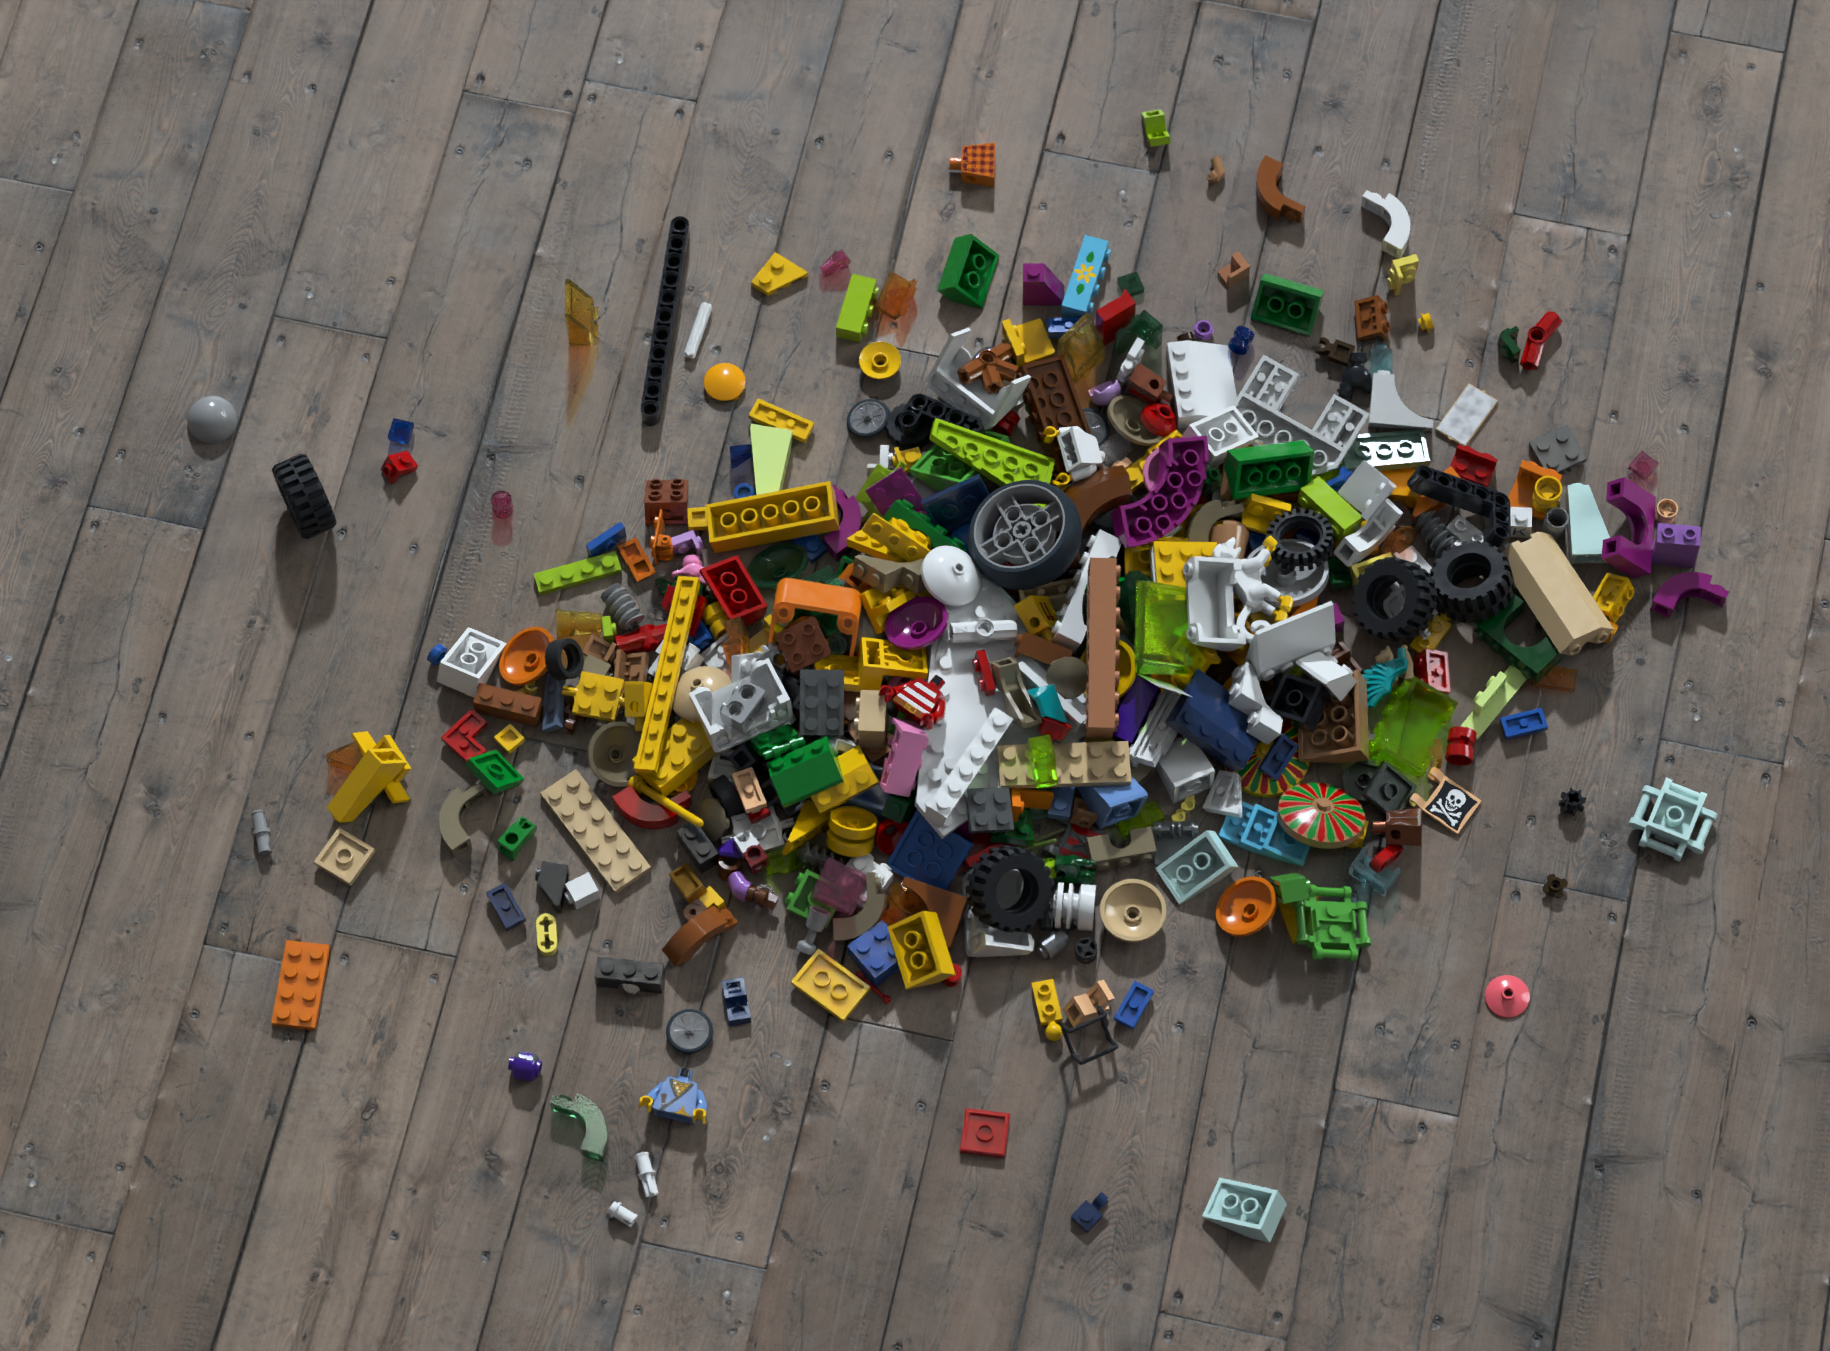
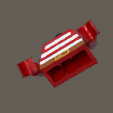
[878,675,946,730]

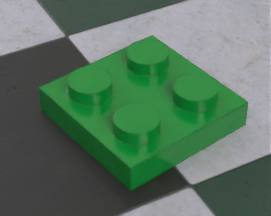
[465,750,524,794]

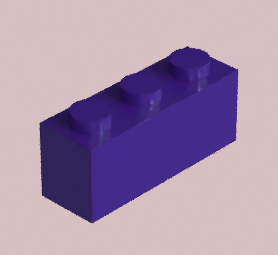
[1112,676,1161,747]

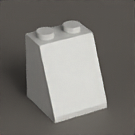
[1156,736,1215,804]

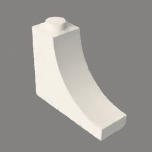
[1368,370,1433,432]

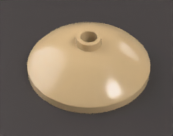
[672,666,731,722]
[1100,879,1166,942]

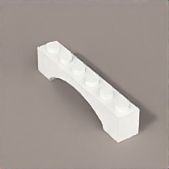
[1051,529,1122,652]
[923,707,1013,828]

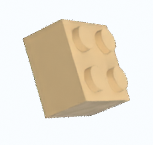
[854,690,888,748]

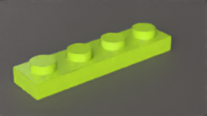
[534,551,622,596]

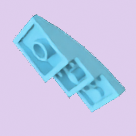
[1218,801,1310,866]

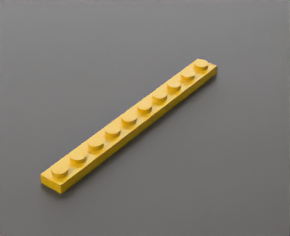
[634,576,701,774]

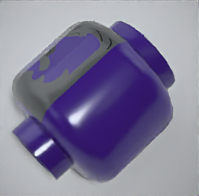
[508,1051,542,1082]

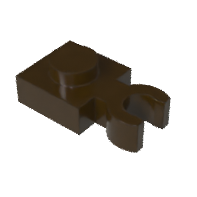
[1315,337,1355,367]

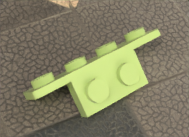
[1461,666,1527,740]

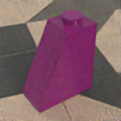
[1023,263,1064,306]

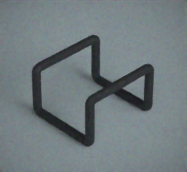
[1060,1006,1119,1065]

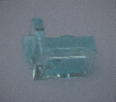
[1370,345,1393,374]

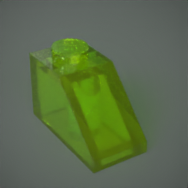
[1026,735,1058,789]

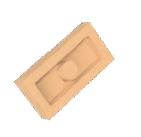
[732,767,767,814]

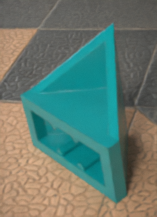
[1027,684,1069,724]

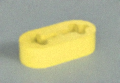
[536,913,558,956]

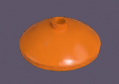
[499,627,554,686]
[1216,876,1278,937]

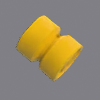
[1531,476,1562,513]
[702,602,739,641]

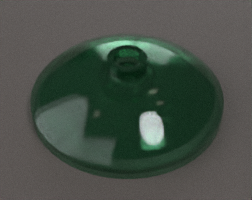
[747,543,808,591]

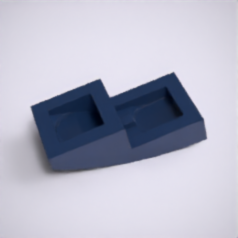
[722,977,752,1026]

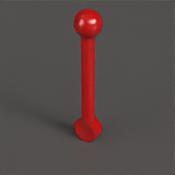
[855,971,891,1004]

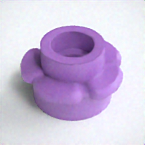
[1193,320,1214,340]

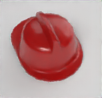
[1038,716,1073,744]

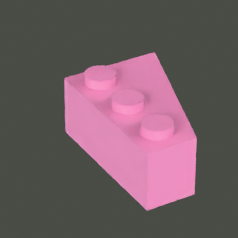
[880,717,928,797]

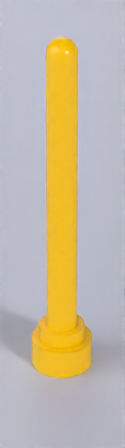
[628,775,704,827]

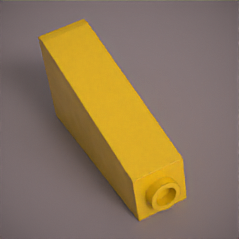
[326,748,407,822]

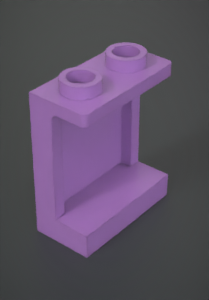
[1651,523,1701,568]

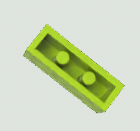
[836,274,880,342]
[1297,476,1363,541]

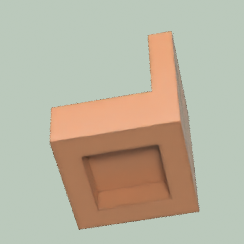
[1218,251,1250,288]

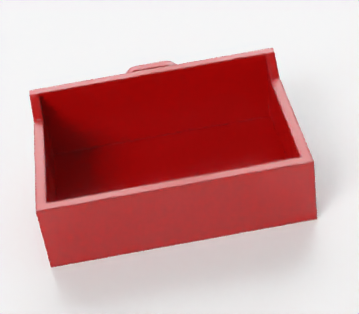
[1095,289,1136,347]

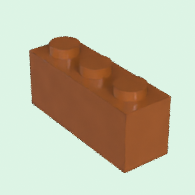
[473,683,543,727]

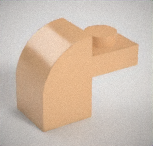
[1063,980,1115,1027]

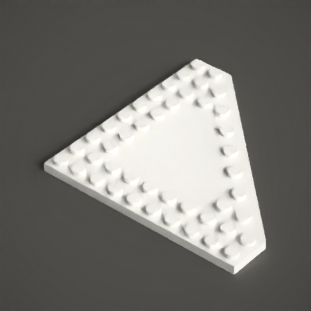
[915,568,1086,839]

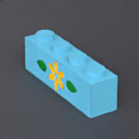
[1061,235,1111,317]

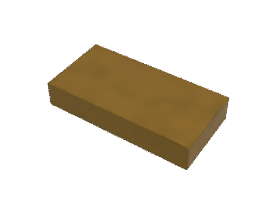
[668,862,708,904]

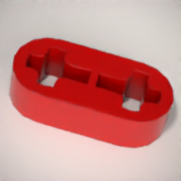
[1368,844,1404,874]

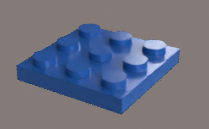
[887,810,974,891]

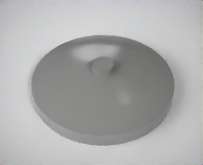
[1247,539,1329,608]

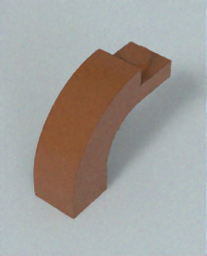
[1256,155,1306,223]
[662,906,738,966]

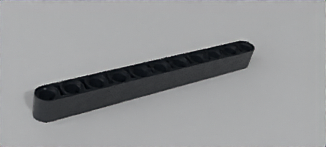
[641,216,690,426]

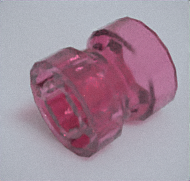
[491,490,514,519]

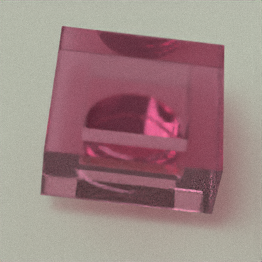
[1628,451,1659,481]

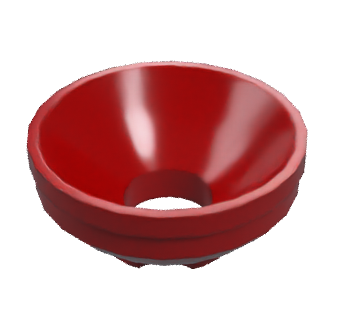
[1140,403,1177,437]
[875,819,909,855]

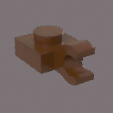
[564,696,587,735]

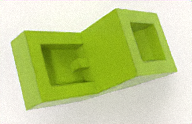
[1141,109,1171,147]

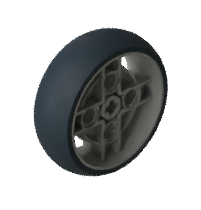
[968,480,1082,590]

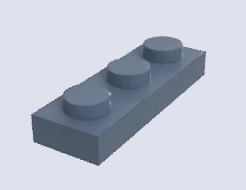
[542,667,566,733]

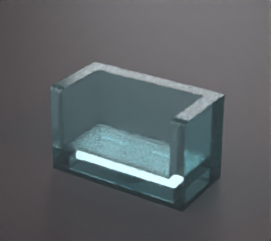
[1349,846,1401,897]

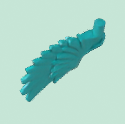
[1362,648,1408,710]

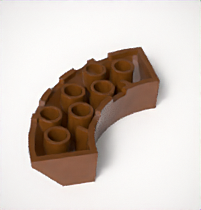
[1034,465,1133,570]

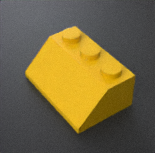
[811,745,880,815]
[887,911,956,989]

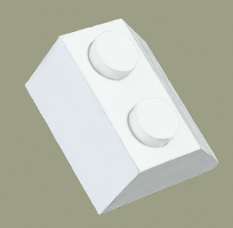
[1296,651,1357,701]

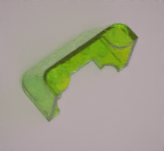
[1135,580,1193,674]

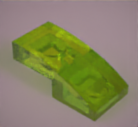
[1115,800,1166,839]
[766,844,812,876]

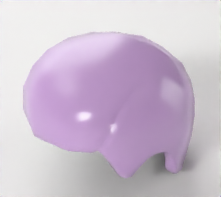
[1088,380,1121,406]

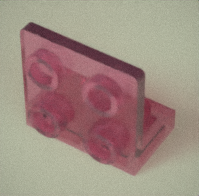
[810,858,866,916]

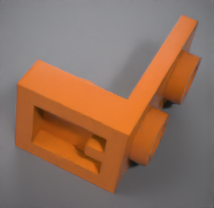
[1010,788,1054,822]

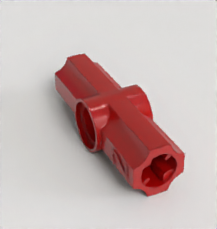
[615,623,667,654]

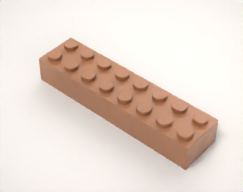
[1085,557,1120,739]

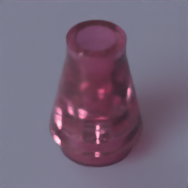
[819,249,851,277]

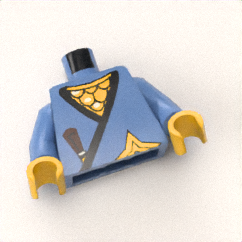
[638,1068,708,1125]

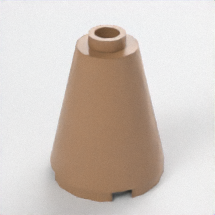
[1209,520,1250,559]

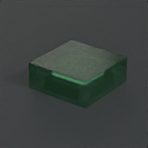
[1117,271,1144,297]

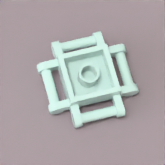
[1628,778,1718,862]

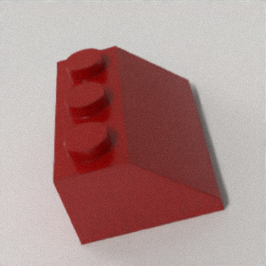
[699,555,768,626]

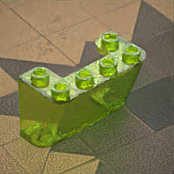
[1369,676,1458,778]

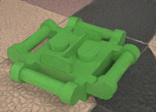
[1292,884,1372,962]

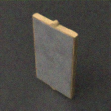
[1435,383,1498,446]

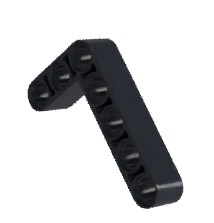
[1407,465,1511,549]

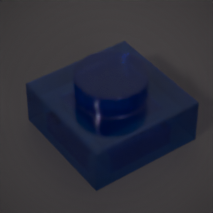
[387,418,414,444]

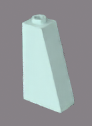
[1565,483,1610,564]

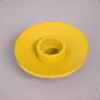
[859,341,901,380]

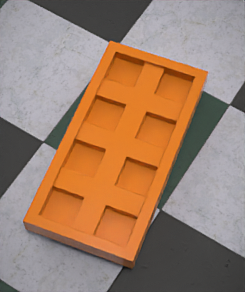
[271,940,331,1031]

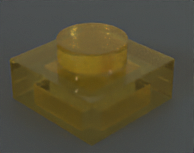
[1428,739,1443,768]

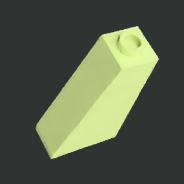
[750,424,793,495]

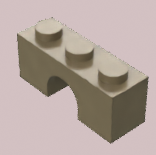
[1085,827,1157,870]

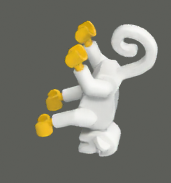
[1211,535,1294,644]

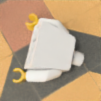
[1043,426,1105,489]

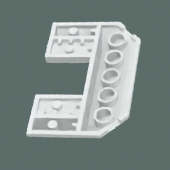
[1232,354,1370,476]

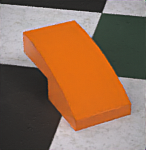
[617,537,656,582]

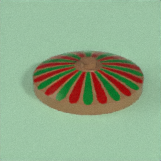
[1277,782,1365,849]

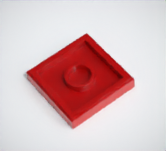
[960,1108,1010,1158]

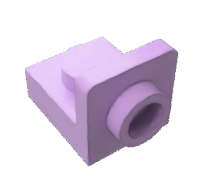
[671,530,704,557]

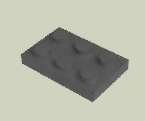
[799,669,844,736]

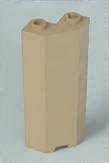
[1503,532,1614,656]

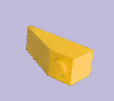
[782,800,832,855]

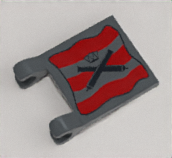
[1041,818,1111,873]

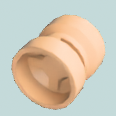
[1655,499,1678,524]

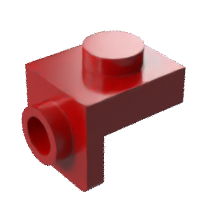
[381,451,418,484]

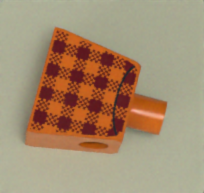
[949,143,995,187]

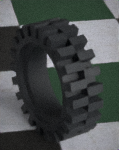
[1266,509,1334,571]

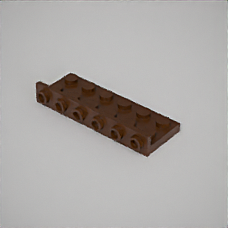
[1016,355,1104,484]

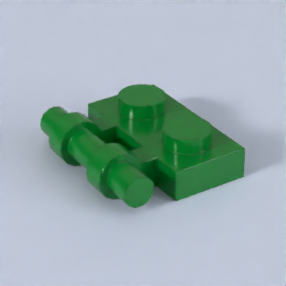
[750,724,805,760]

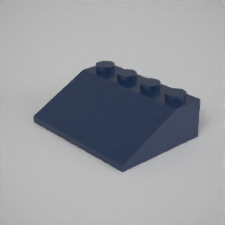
[1165,669,1258,772]

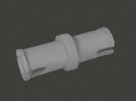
[251,810,272,855]

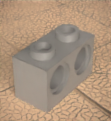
[720,679,768,734]

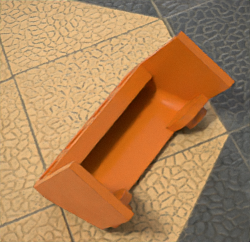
[768,578,862,657]

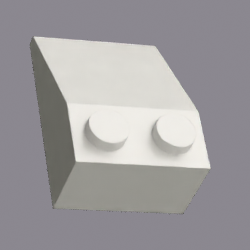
[1181,405,1259,467]
[437,627,507,697]

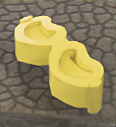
[1171,795,1195,822]

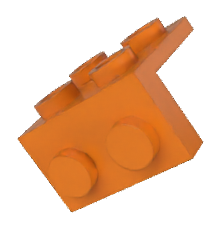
[1508,460,1562,520]

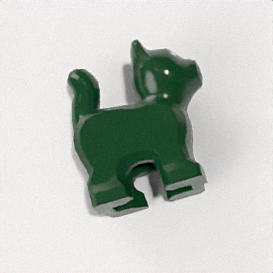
[1054,855,1097,886]

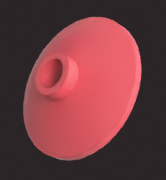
[1485,975,1530,1018]

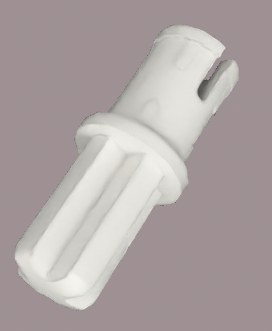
[635,1152,658,1198]

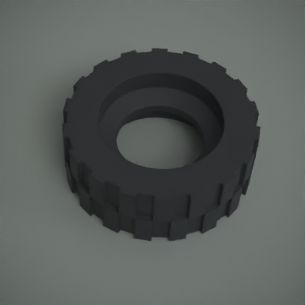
[886,403,932,450]

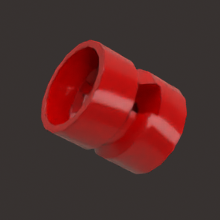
[1445,726,1477,766]

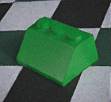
[937,234,999,309]
[1250,273,1325,336]
[767,736,844,808]

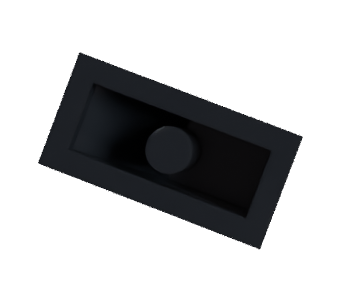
[535,861,570,913]

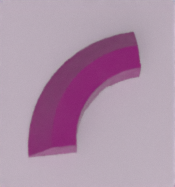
[1111,436,1209,549]

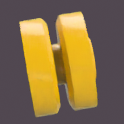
[826,806,878,857]

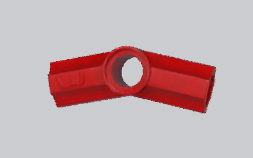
[1520,311,1562,371]

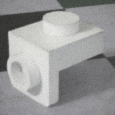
[867,445,893,477]

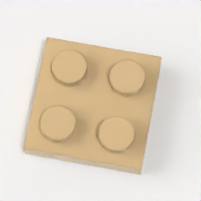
[314,827,376,886]

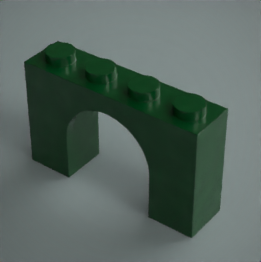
[1472,593,1566,684]

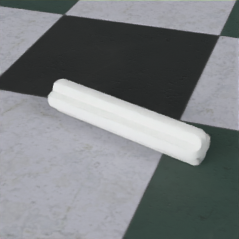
[684,302,712,359]

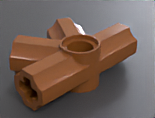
[957,343,1018,394]

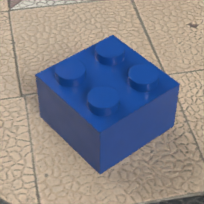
[847,920,900,987]

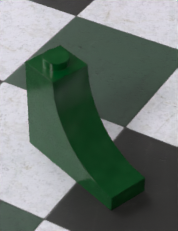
[881,786,918,824]

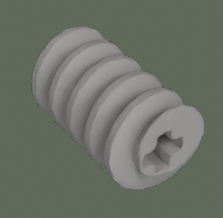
[601,583,645,630]

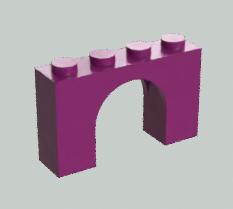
[1601,477,1656,578]

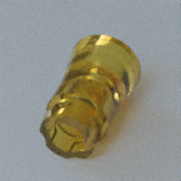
[556,609,602,639]

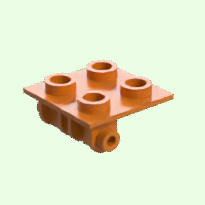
[650,509,674,566]

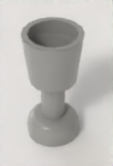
[796,906,831,955]

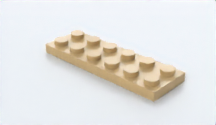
[997,741,1132,789]
[540,769,651,894]

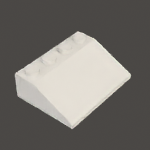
[1166,340,1237,429]
[1244,601,1336,681]

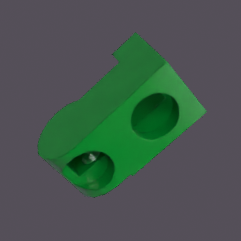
[497,816,537,861]

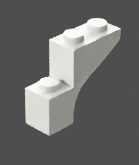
[1228,661,1283,745]

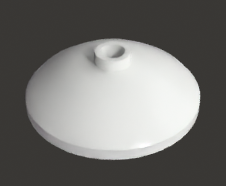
[921,546,982,606]

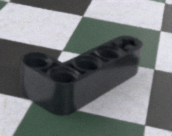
[899,393,986,437]

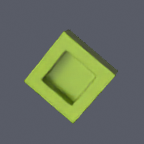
[602,616,617,644]

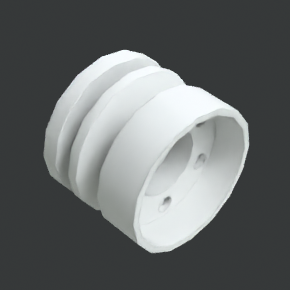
[1052,882,1096,931]

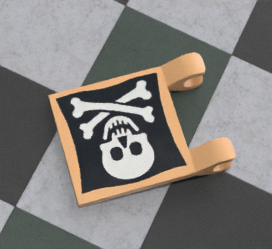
[1409,767,1481,835]

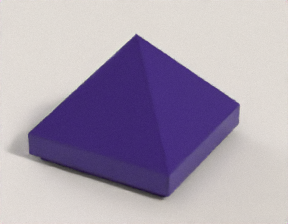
[716,838,741,858]

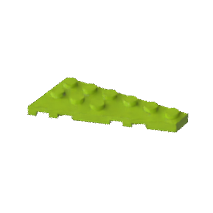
[929,418,1055,508]

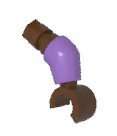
[717,856,779,910]

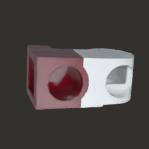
[732,829,769,875]

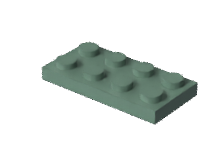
[1343,429,1430,472]

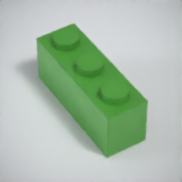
[1269,872,1312,904]

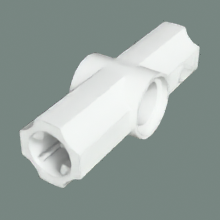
[949,618,1017,645]

